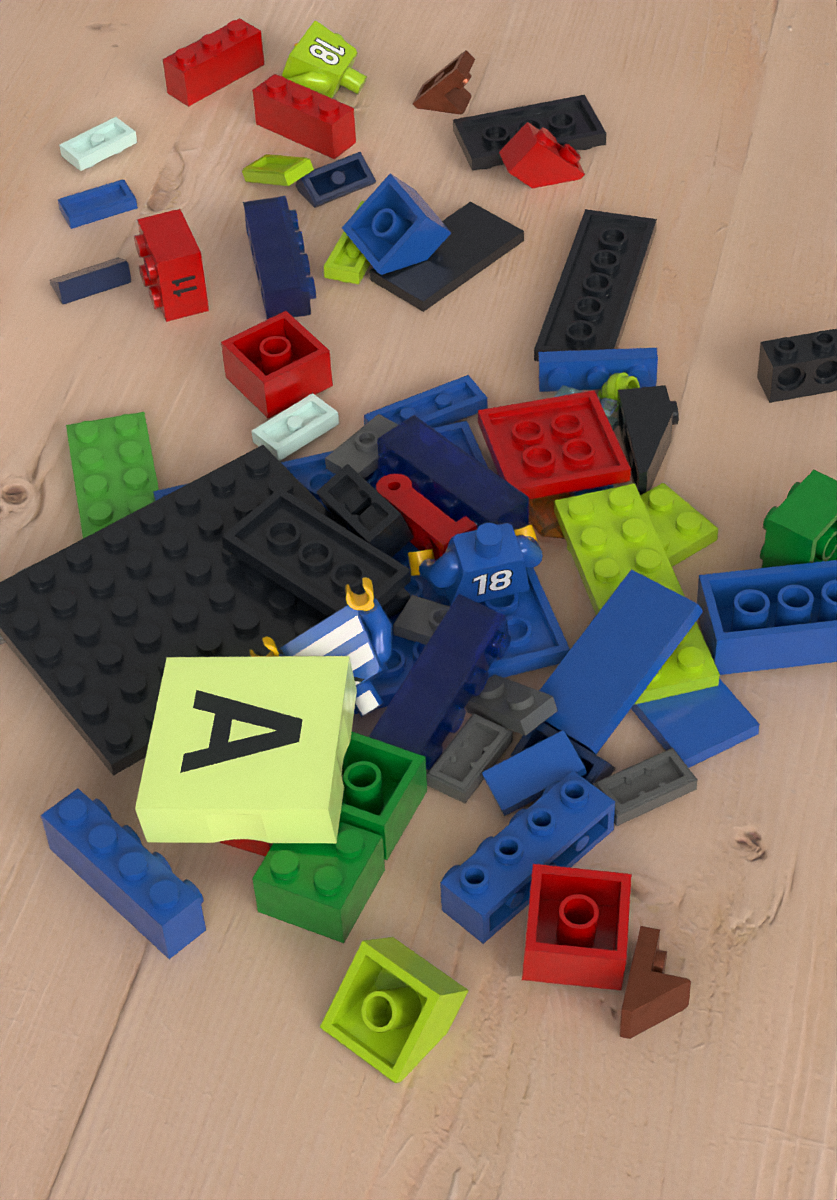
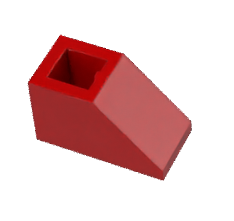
[499,122,585,188]

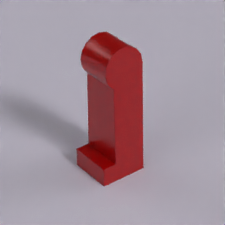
[376,474,477,561]

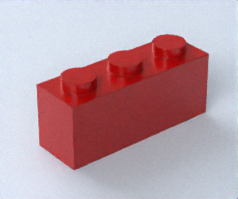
[162,18,265,107]
[252,74,356,160]

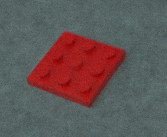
[478,390,631,503]

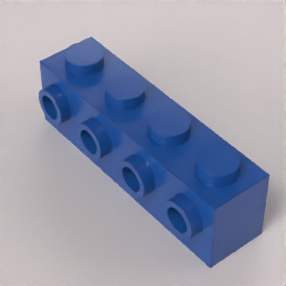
[440,771,615,944]
[41,788,206,959]

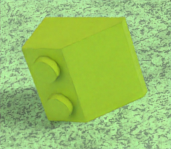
[320,937,469,1083]

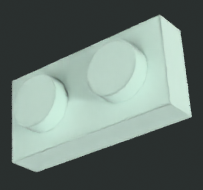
[59,117,137,171]
[252,393,339,461]

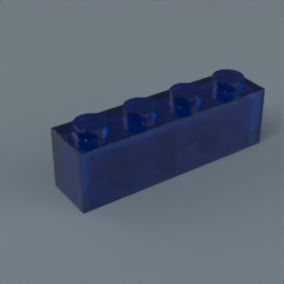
[243,196,316,319]
[377,415,529,530]
[369,594,511,770]

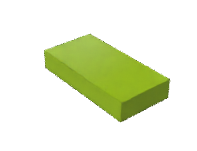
[242,154,314,186]

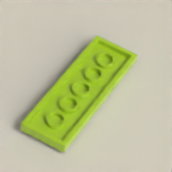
[554,483,720,705]

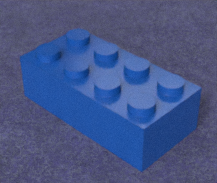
[697,560,837,675]

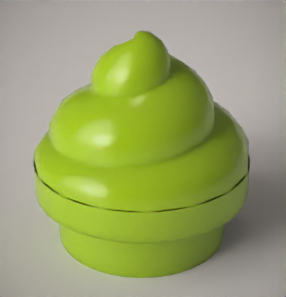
[598,372,640,412]

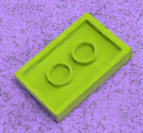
[567,483,718,567]

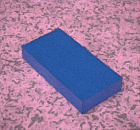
[58,179,138,229]
[482,730,587,816]

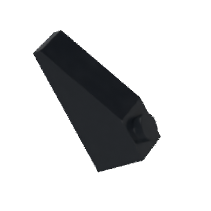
[617,385,679,495]

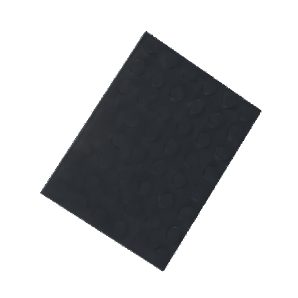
[0,445,410,776]

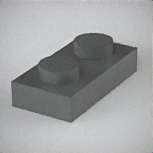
[462,675,558,736]

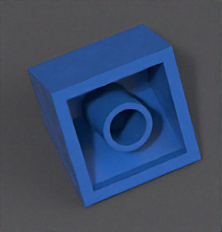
[342,173,452,275]

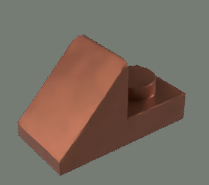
[413,50,476,114]
[620,926,691,1039]

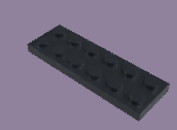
[534,209,657,362]

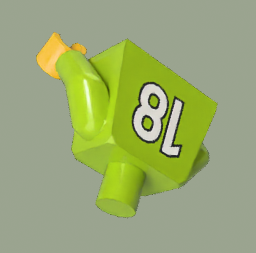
[282,21,367,98]

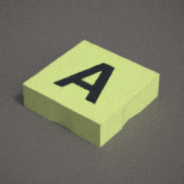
[135,656,357,843]

